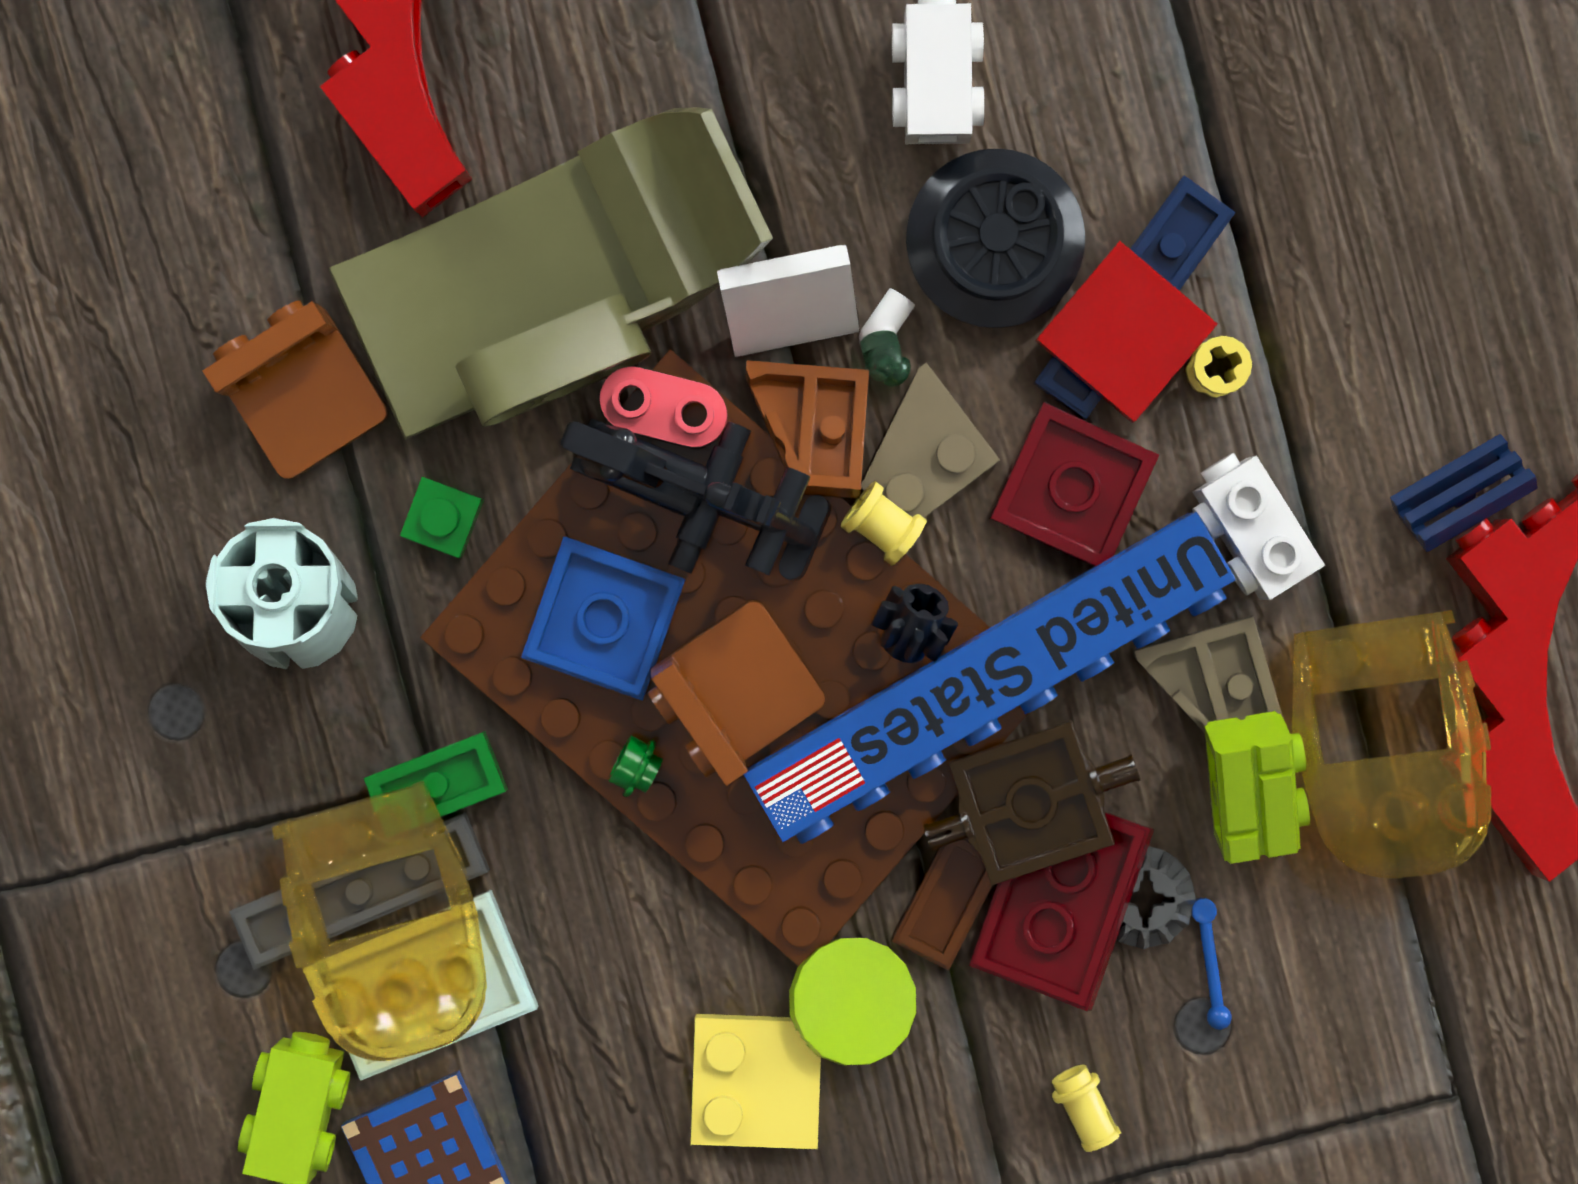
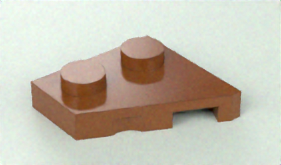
[746,360,869,498]

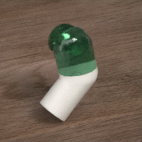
[859,288,915,387]

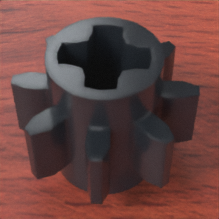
[871,584,958,663]

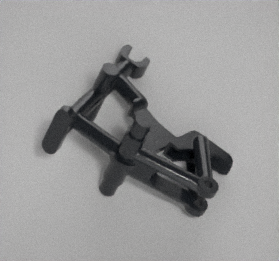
[561,418,831,581]

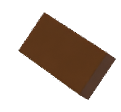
[891,830,992,971]

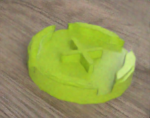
[789,938,916,1065]

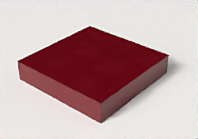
[989,402,1159,566]

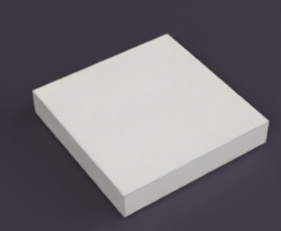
[717,245,859,357]

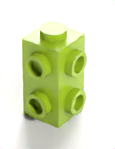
[238,1032,350,1184]

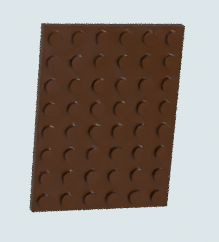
[420,349,1029,966]

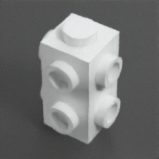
[892,0,984,144]
[1192,453,1325,600]

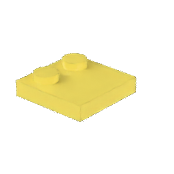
[691,1014,821,1149]

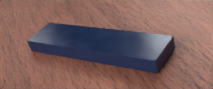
[1033,175,1236,420]

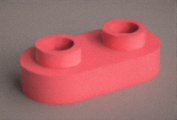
[600,367,728,448]

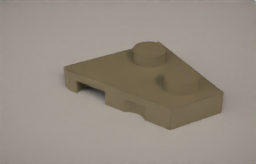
[861,362,1000,517]

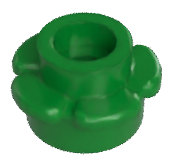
[608,735,663,797]

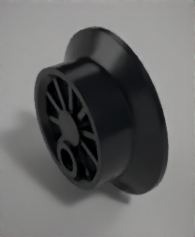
[906,149,1085,328]

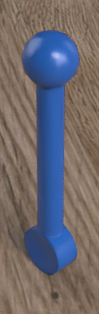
[1191,897,1232,1030]

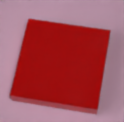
[1035,241,1218,423]

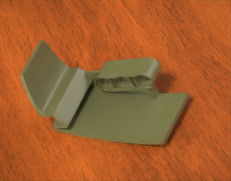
[329,107,773,440]

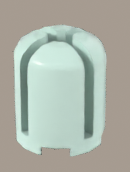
[206,518,358,669]

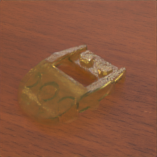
[1292,610,1491,878]
[272,781,487,1061]

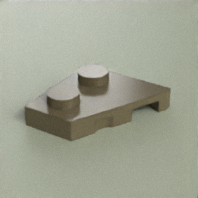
[1133,616,1283,733]

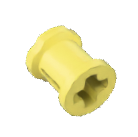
[1185,336,1252,398]
[841,481,927,566]

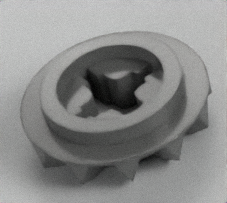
[1116,847,1196,949]

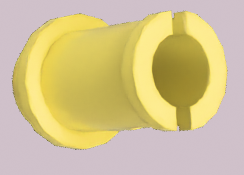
[1052,1065,1121,1152]

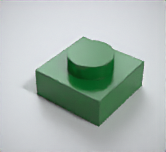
[400,477,484,558]

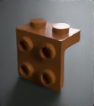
[202,300,388,479]
[647,600,825,786]

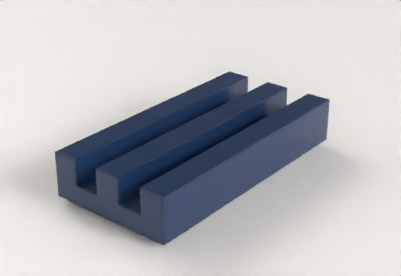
[1390,433,1538,552]

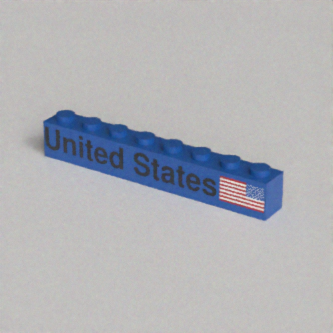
[743,512,1236,844]

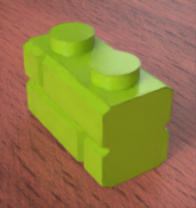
[1204,711,1310,864]

